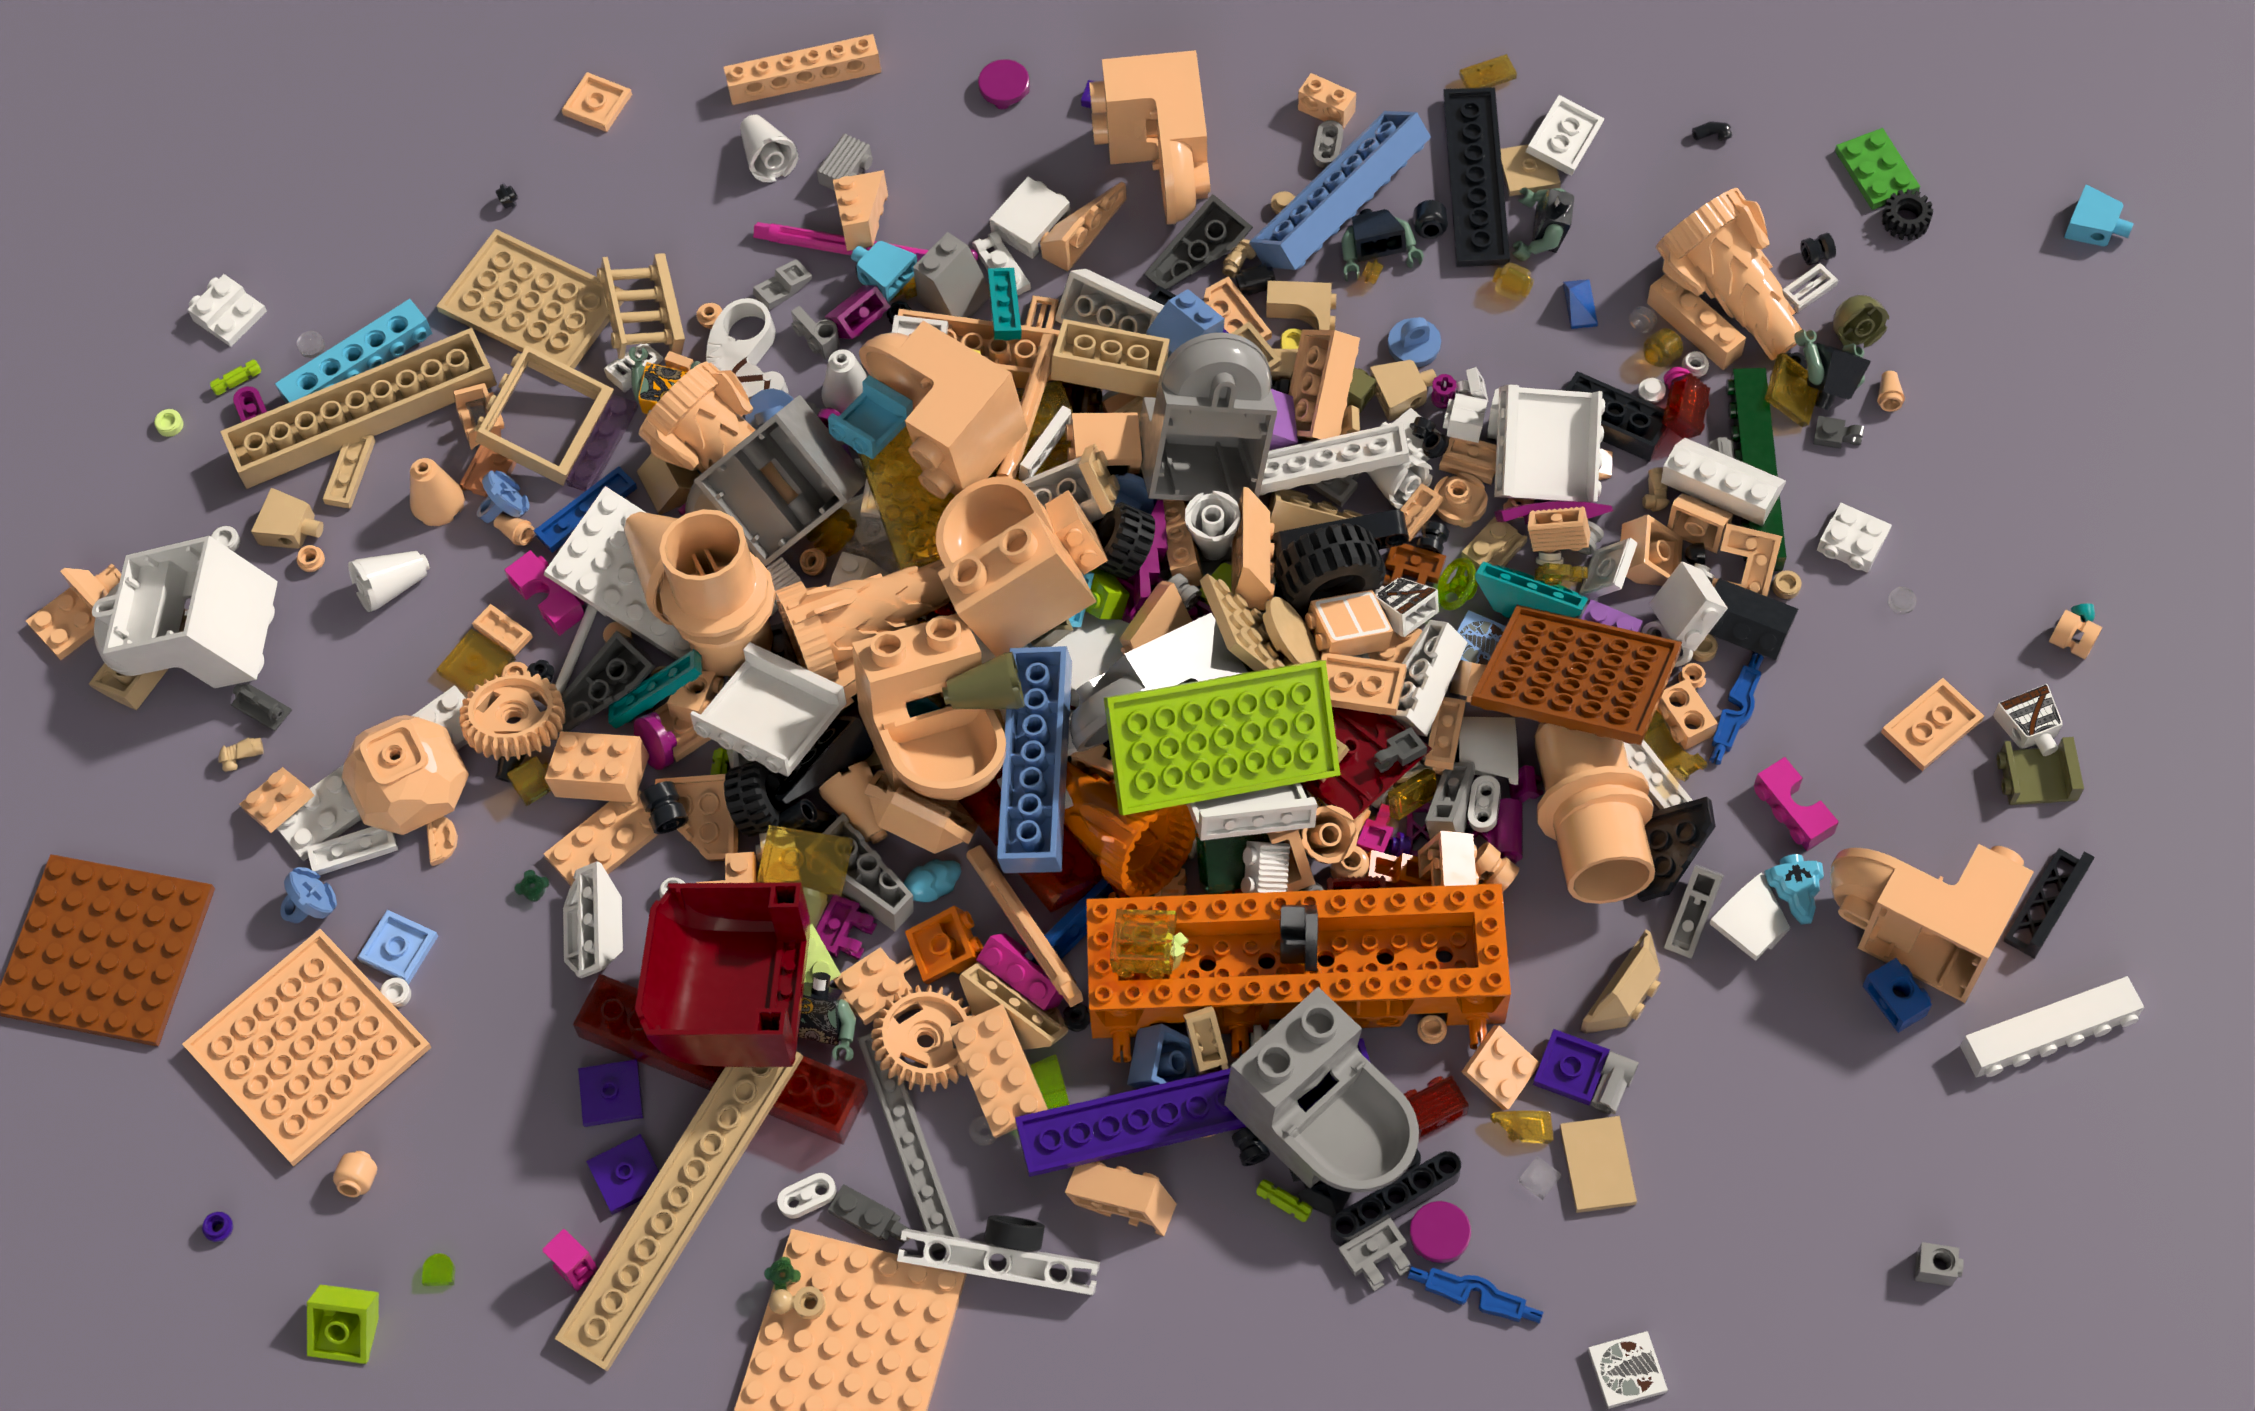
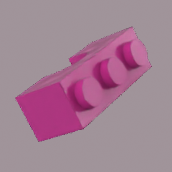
[504,550,584,636]
[1754,757,1839,851]
[976,933,1064,1011]

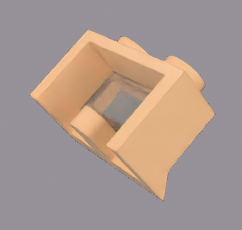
[453,383,505,450]

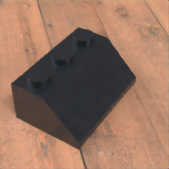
[1708,578,1799,661]

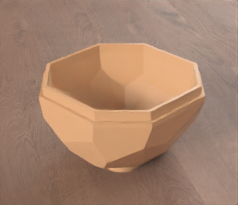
[342,715,469,835]

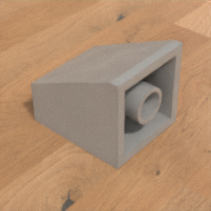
[913,232,990,318]

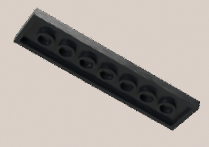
[1443,87,1510,267]

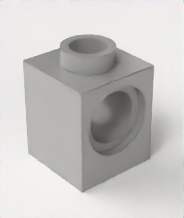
[1915,1242,1964,1286]

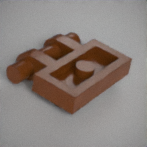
[1382,544,1446,586]

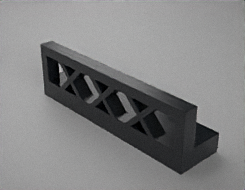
[2003,848,2095,959]

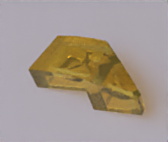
[1490,1111,1554,1144]

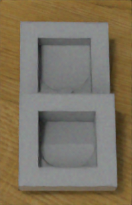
[753,259,812,310]

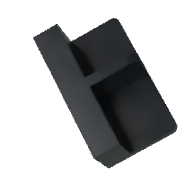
[1280,905,1318,971]

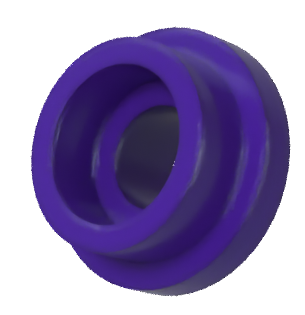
[1388,832,1411,857]
[202,1212,233,1242]

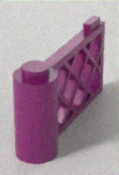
[1407,798,1523,864]

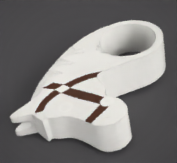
[706,298,788,401]

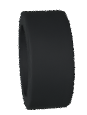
[984,1215,1045,1251]

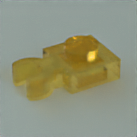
[1535,563,1588,585]

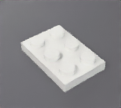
[1526,95,1604,176]

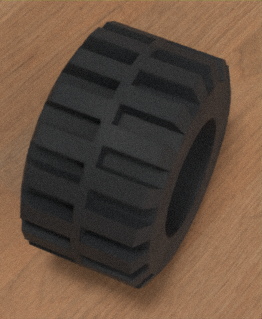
[1097,502,1155,580]
[724,761,790,837]

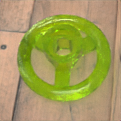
[1437,557,1477,611]

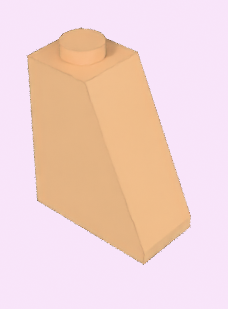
[1119,581,1192,655]

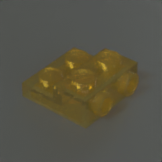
[1110,909,1177,979]

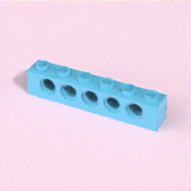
[275,299,432,404]

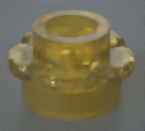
[1362,259,1384,285]

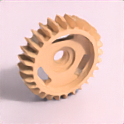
[459,670,565,761]
[871,985,975,1092]

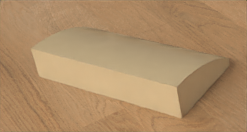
[89,609,187,710]

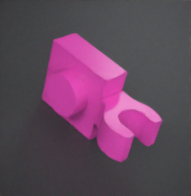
[1357,804,1394,853]

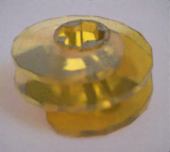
[807,509,857,557]

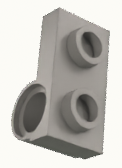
[791,306,840,360]

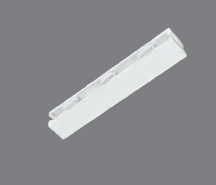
[897,1229,1100,1295]

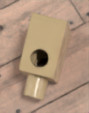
[1370,360,1437,422]
[251,488,324,549]

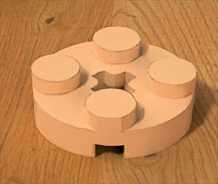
[1434,473,1488,528]

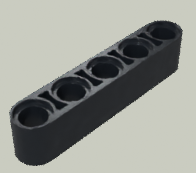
[1271,510,1409,561]
[1331,1151,1461,1246]

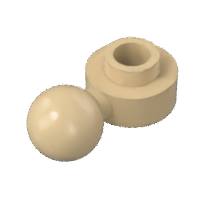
[769,1286,826,1320]

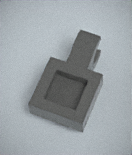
[1813,416,1864,449]
[1374,727,1427,773]

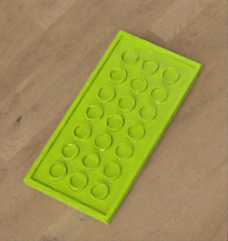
[1103,660,1340,815]

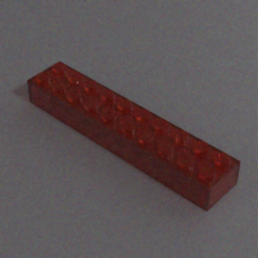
[573,974,869,1145]

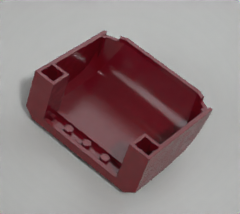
[635,882,810,1067]

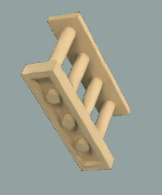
[597,253,685,359]

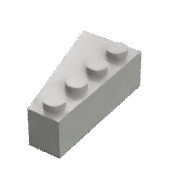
[805,813,914,932]

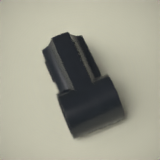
[780,799,836,836]

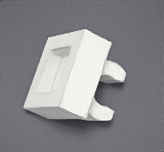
[1456,367,1488,400]

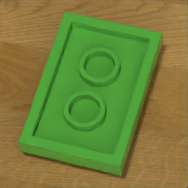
[1835,128,1920,210]

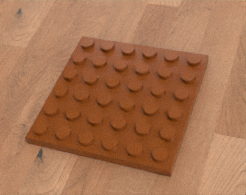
[1471,605,1682,745]
[0,854,215,1047]

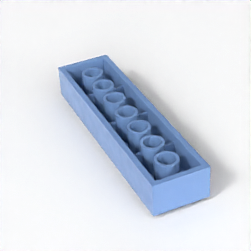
[1249,111,1431,270]
[997,646,1072,873]

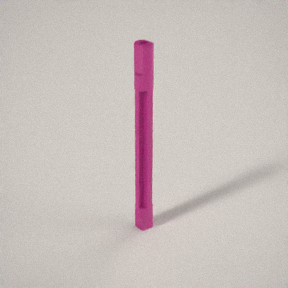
[753,222,929,262]

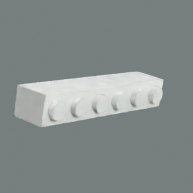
[1960,976,2144,1078]

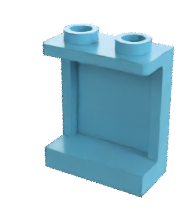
[828,375,913,459]

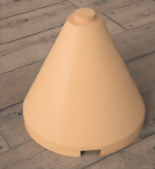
[624,512,678,625]

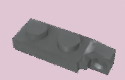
[828,1184,909,1244]

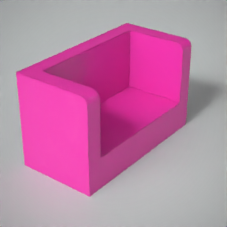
[542,1228,598,1292]

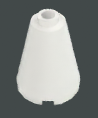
[740,115,799,182]
[822,350,868,414]
[1367,455,1433,510]
[1185,491,1241,560]
[348,551,430,612]

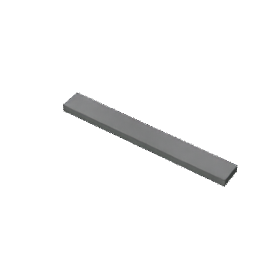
[858,1033,960,1254]

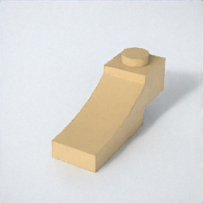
[1183,1006,1228,1076]

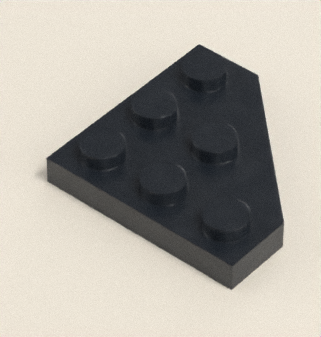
[1637,797,1716,902]

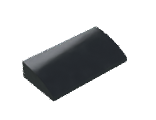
[1564,371,1675,462]

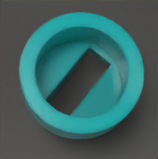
[2071,603,2095,623]

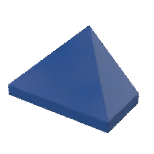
[1563,279,1598,329]

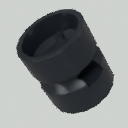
[639,781,689,834]

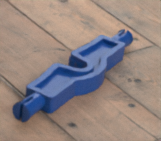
[1709,653,1764,765]
[1408,1266,1544,1324]

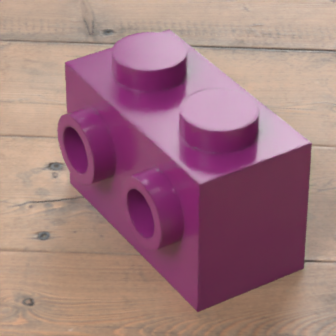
[825,285,891,339]

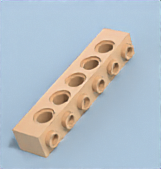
[724,34,881,105]

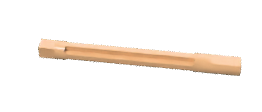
[996,334,1058,479]
[966,845,1084,1007]

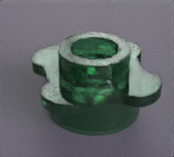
[515,870,549,902]
[764,1257,801,1291]

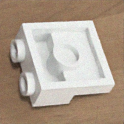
[187,274,267,347]
[1817,503,1892,573]

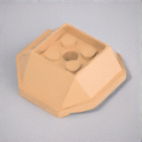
[864,770,981,854]

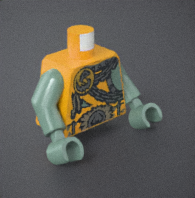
[629,347,700,417]

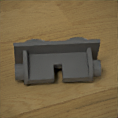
[231,684,292,731]

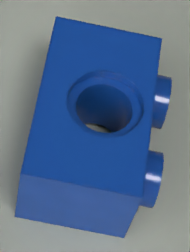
[1863,958,1932,1033]

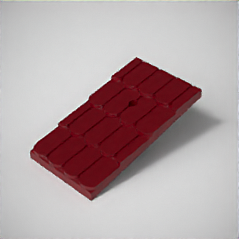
[1300,707,1432,820]

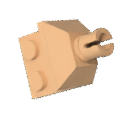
[26,563,121,661]

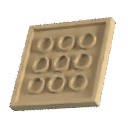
[1199,573,1292,671]

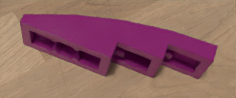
[1134,499,1168,610]
[1494,501,1613,525]

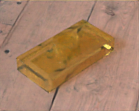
[1459,54,1517,88]

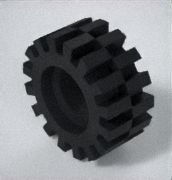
[1882,189,1933,241]

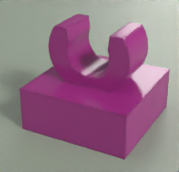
[1509,765,1543,803]

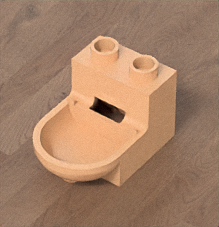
[1089,50,1211,225]
[859,321,1028,499]
[936,477,1096,657]
[852,613,1006,800]
[1830,844,2034,1003]

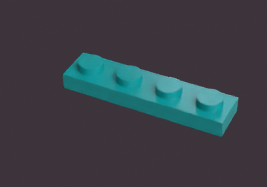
[988,268,1021,341]
[608,649,702,729]

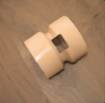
[2049,610,2103,660]
[1475,842,1520,892]

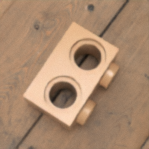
[1298,73,1356,130]
[1656,679,1718,750]

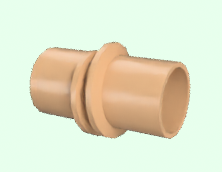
[659,509,776,676]
[1535,723,1655,904]

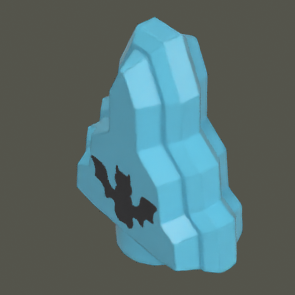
[1764,854,1824,925]

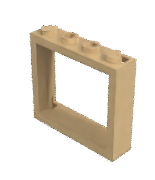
[474,345,614,486]

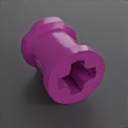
[1431,374,1457,409]

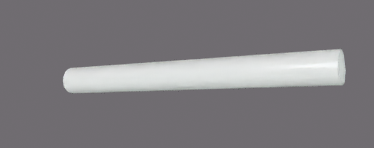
[555,604,598,695]

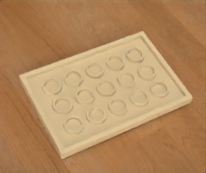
[437,229,625,369]

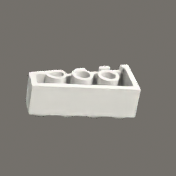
[1389,620,1468,737]

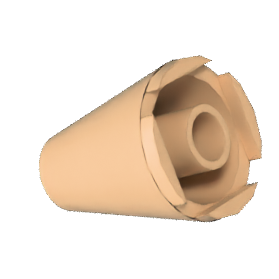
[410,458,465,526]
[819,762,888,844]
[1298,805,1358,864]

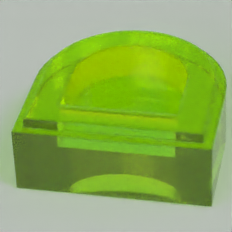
[422,1253,455,1286]

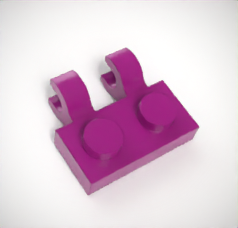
[816,894,877,960]

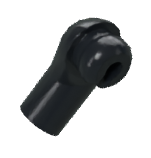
[1692,122,1733,141]

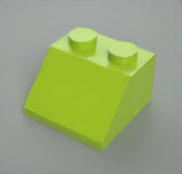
[307,1284,379,1364]

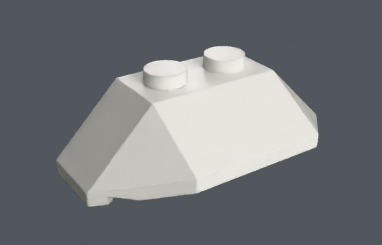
[563,861,623,978]

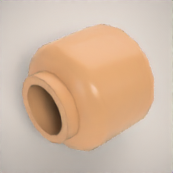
[1330,846,1369,887]
[333,1151,377,1197]

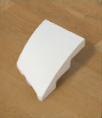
[1458,717,1518,785]
[1710,873,1790,961]

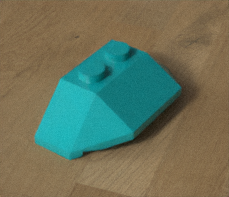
[1474,562,1588,618]

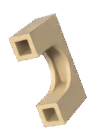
[1266,281,1336,386]

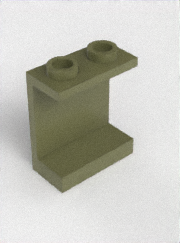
[1996,737,2084,805]

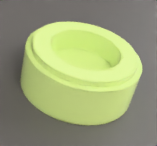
[154,409,184,437]

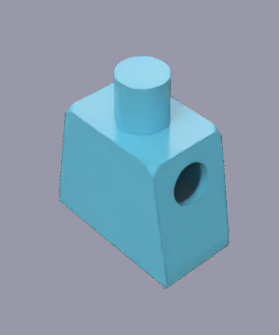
[2064,185,2134,246]
[851,241,917,303]

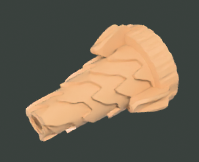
[1656,188,1802,361]
[639,361,799,504]
[775,559,951,688]

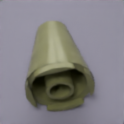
[942,652,1025,709]

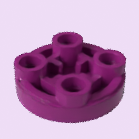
[978,59,1030,110]
[634,712,677,770]
[1410,1201,1471,1263]

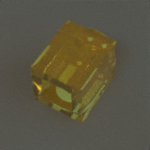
[507,756,551,806]

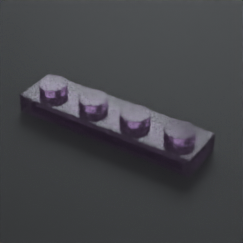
[566,394,638,492]

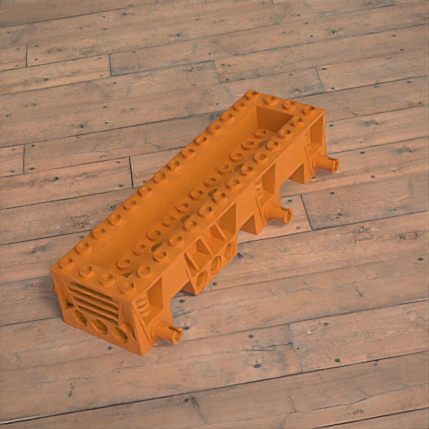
[1086,884,1511,1063]

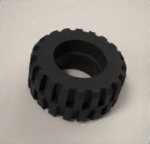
[1274,523,1386,618]

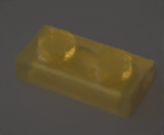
[1388,768,1437,820]

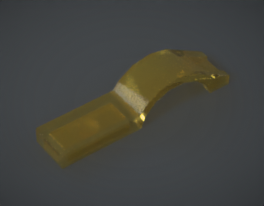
[1644,710,1708,782]

